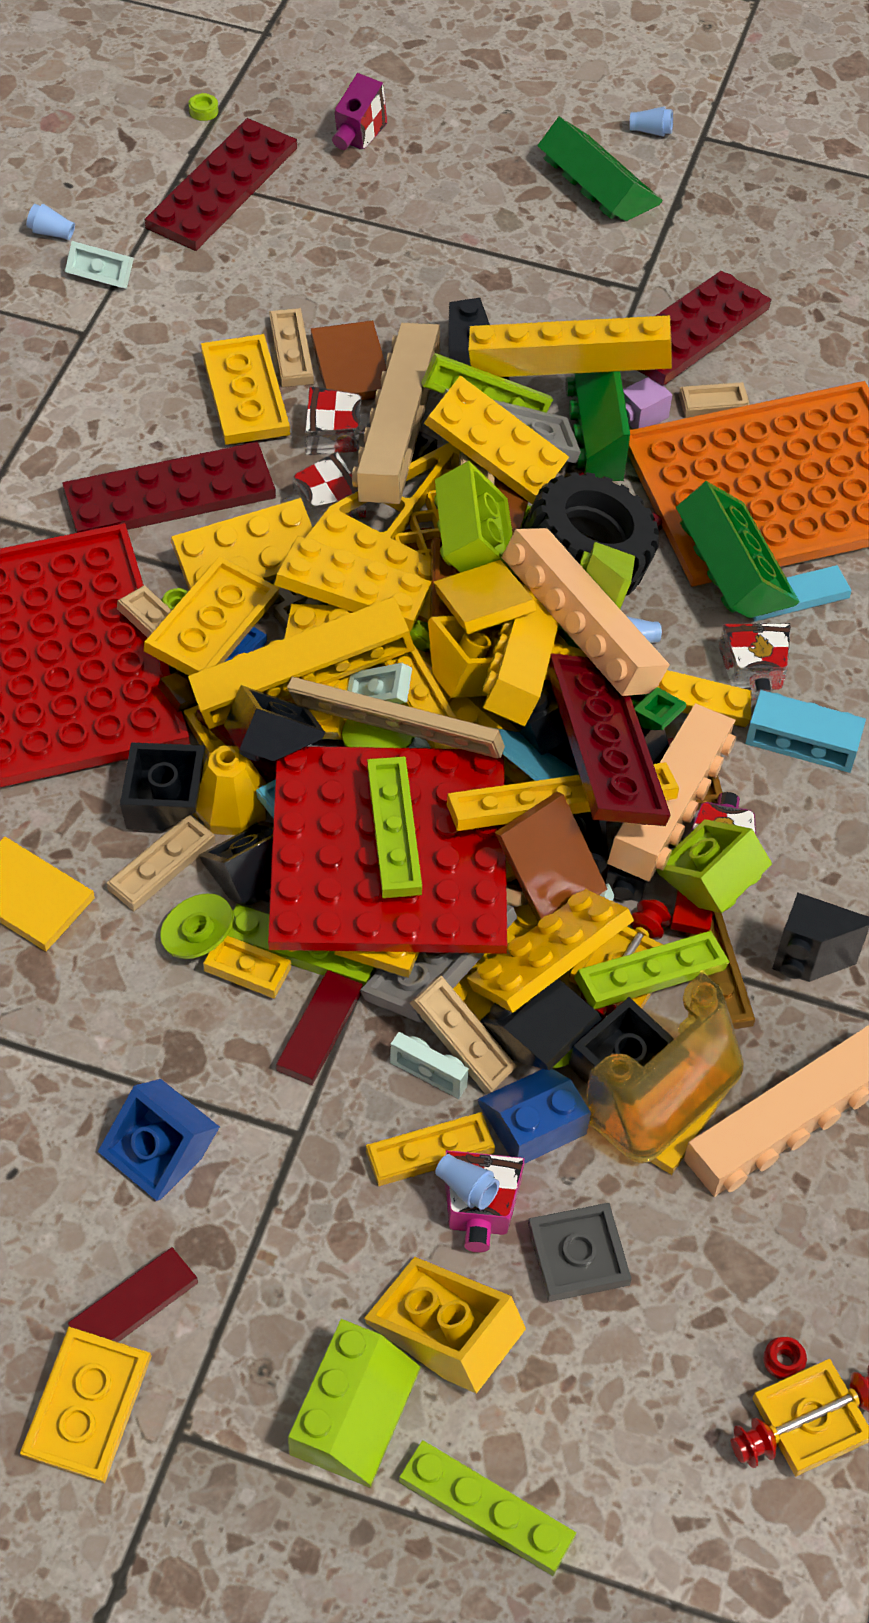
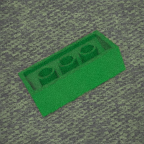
[537,116,663,221]
[565,371,630,481]
[676,481,800,618]

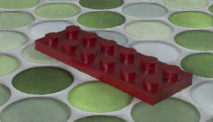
[144,118,297,251]
[637,271,772,386]
[62,442,276,533]
[547,653,671,826]

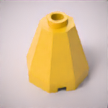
[192,745,267,835]

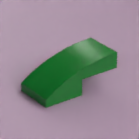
[630,687,686,730]

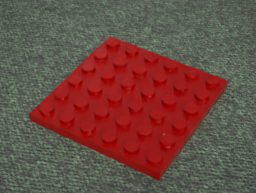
[268,746,508,954]

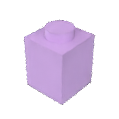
[623,377,672,429]

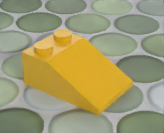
[364,1256,526,1394]

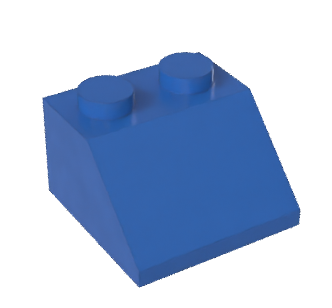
[478,1069,591,1164]
[98,1079,220,1201]

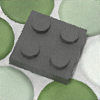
[528,1203,632,1302]

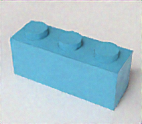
[745,690,866,773]

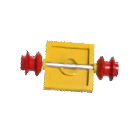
[569,899,672,1030]
[730,1359,869,1477]

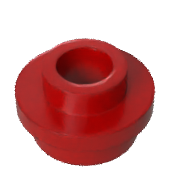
[763,1337,807,1380]

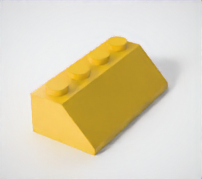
[428,616,569,698]

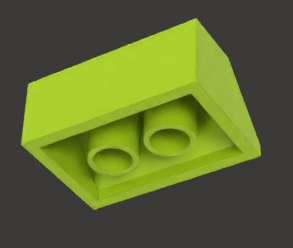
[434,461,517,577]
[557,542,635,649]
[288,1319,421,1488]

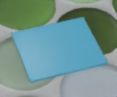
[490,727,579,781]

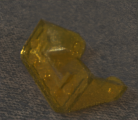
[585,972,744,1163]

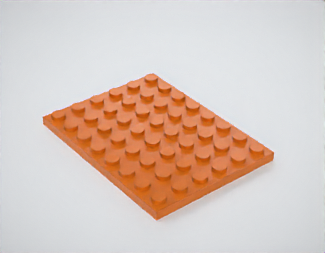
[628,381,869,587]

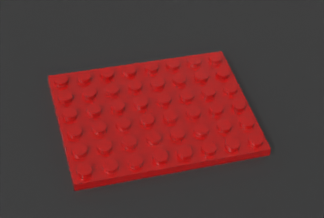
[0,523,190,787]

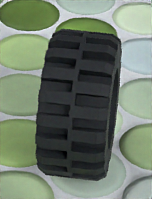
[522,472,659,595]

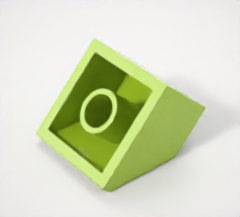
[656,819,772,913]

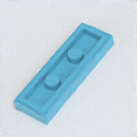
[753,565,852,621]

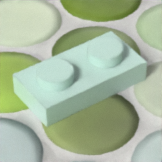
[65,241,134,289]
[347,663,412,704]
[390,1032,469,1099]

